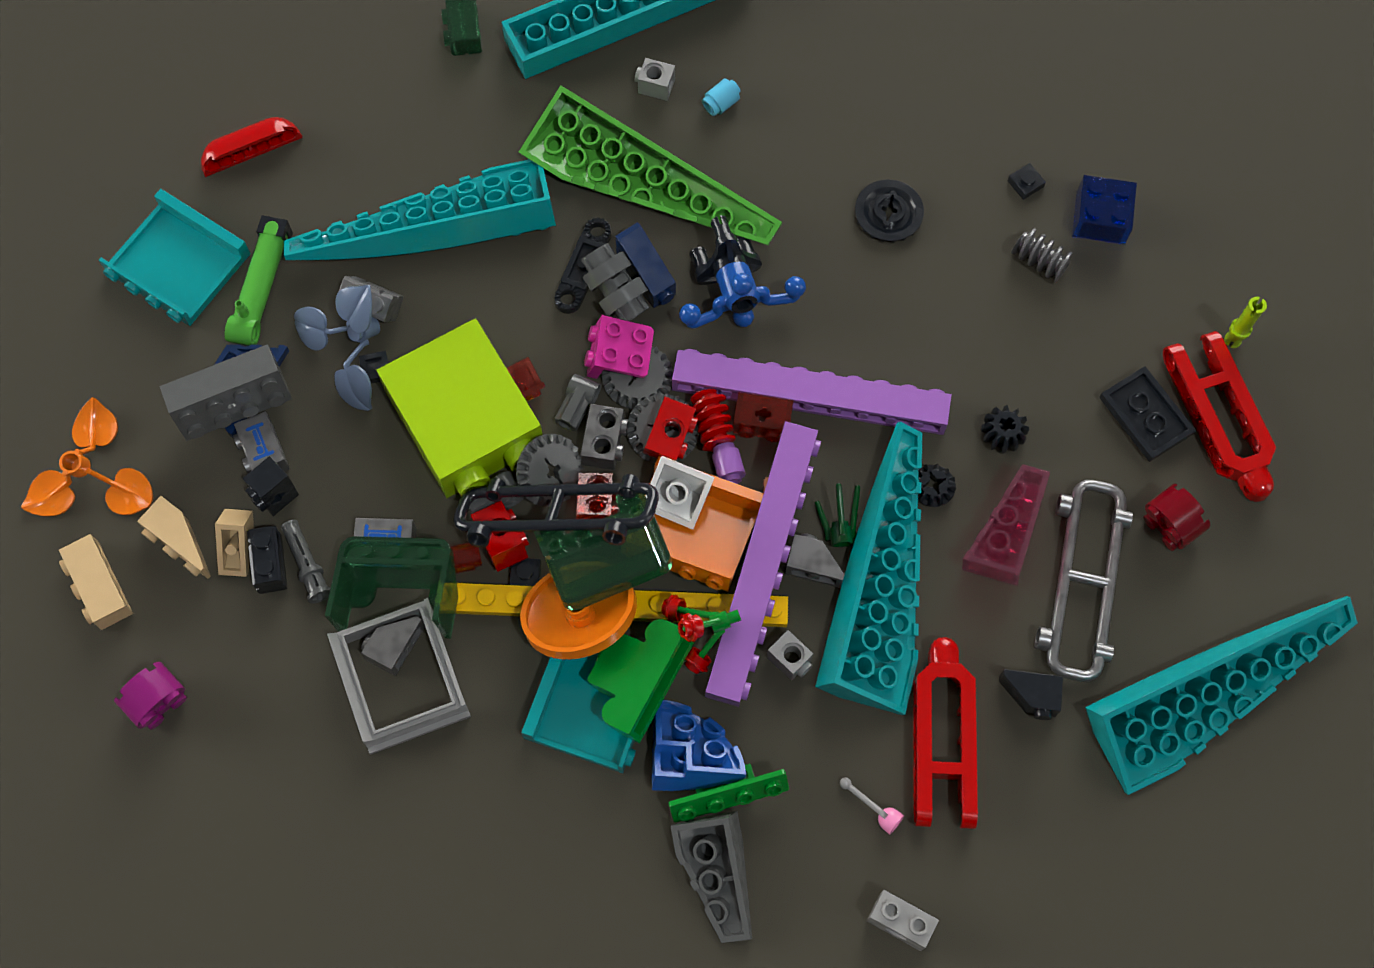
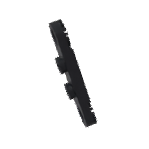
[554,217,611,314]

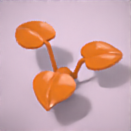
[21,397,153,517]

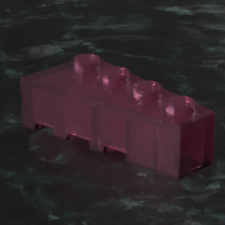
[962,464,1050,586]

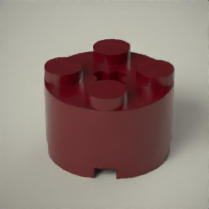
[1143,483,1210,551]

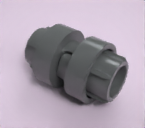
[581,243,650,321]

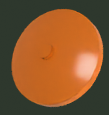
[520,561,637,659]

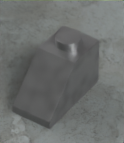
[785,533,844,588]
[361,616,425,676]

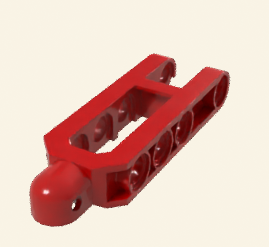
[1163,331,1276,502]
[913,637,978,829]

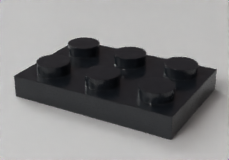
[1099,366,1196,462]

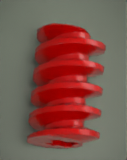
[691,389,736,451]

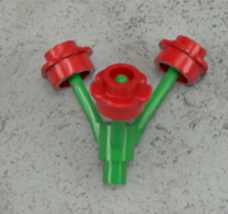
[662,595,742,674]

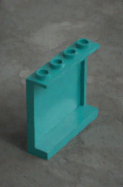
[99,189,251,326]
[521,653,636,773]

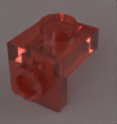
[506,357,546,401]

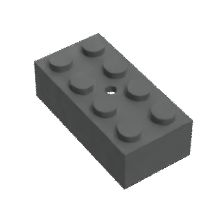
[159,344,292,441]

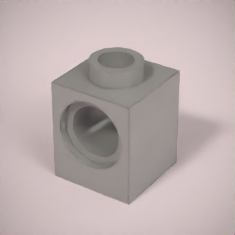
[635,58,675,101]
[767,630,813,681]

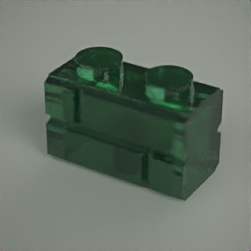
[441,0,482,56]

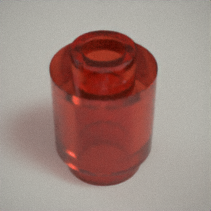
[439,543,482,575]

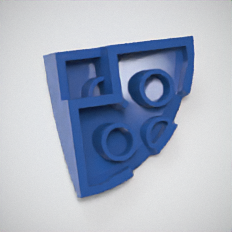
[652,699,746,791]

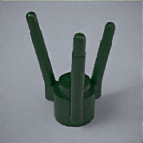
[815,483,860,547]

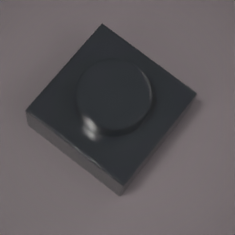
[1007,163,1046,200]
[359,351,389,384]
[510,558,541,586]

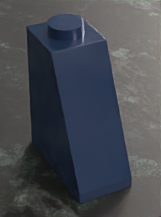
[615,222,676,308]

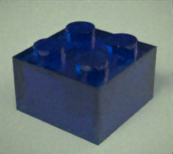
[1072,175,1137,245]

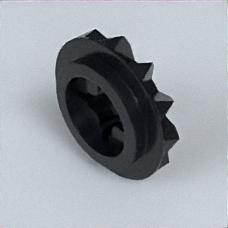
[918,463,956,507]

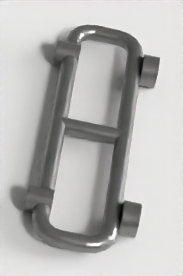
[1034,479,1133,682]

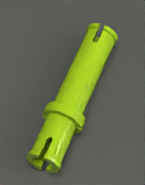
[1224,297,1267,348]

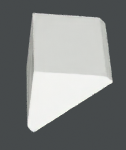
[641,456,715,529]

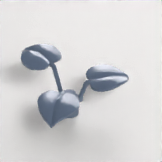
[294,285,380,411]

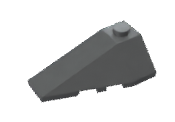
[671,811,752,943]

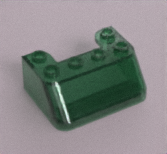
[534,494,673,611]

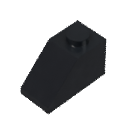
[999,669,1063,720]

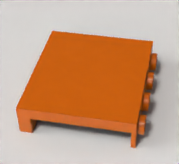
[621,456,764,591]

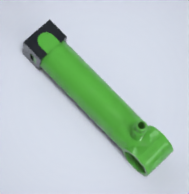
[225,215,293,346]

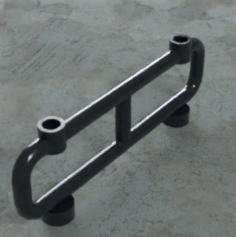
[454,474,659,547]

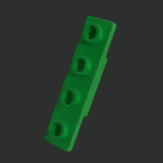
[668,764,789,823]

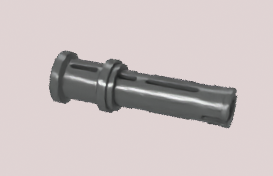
[281,520,333,604]

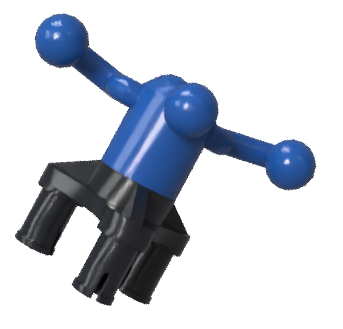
[679,215,806,328]

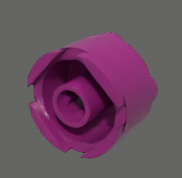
[114,662,187,730]

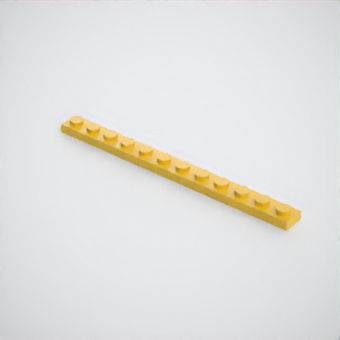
[442,583,788,627]

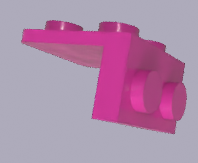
[584,315,654,379]

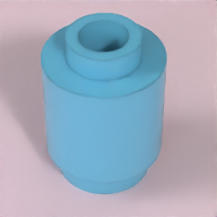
[701,78,741,116]

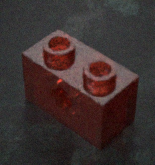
[733,392,794,442]

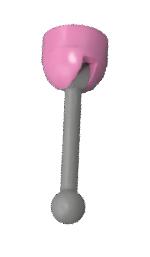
[840,777,904,835]

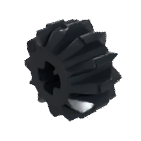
[981,405,1029,454]

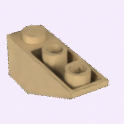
[137,496,211,579]

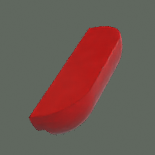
[201,117,303,177]

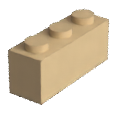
[59,534,133,630]

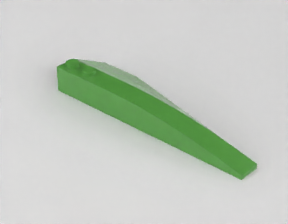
[519,85,782,246]

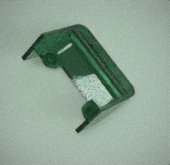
[325,536,458,639]

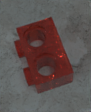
[576,473,618,534]

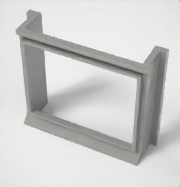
[327,598,471,755]

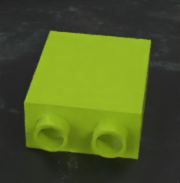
[377,318,543,498]

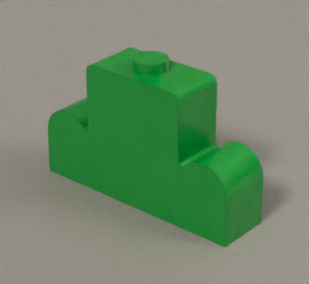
[588,619,694,744]

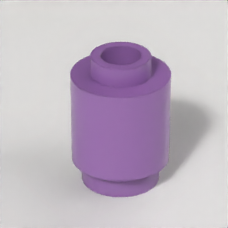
[712,442,746,484]

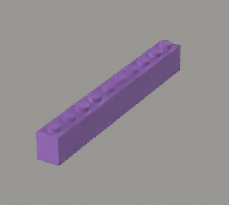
[672,349,952,435]
[705,421,821,707]

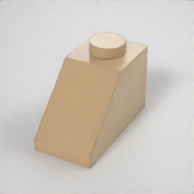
[215,509,254,577]

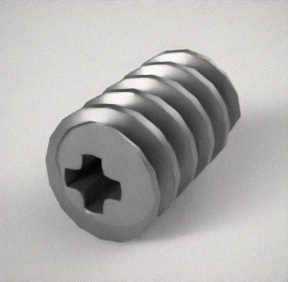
[1011,228,1072,283]

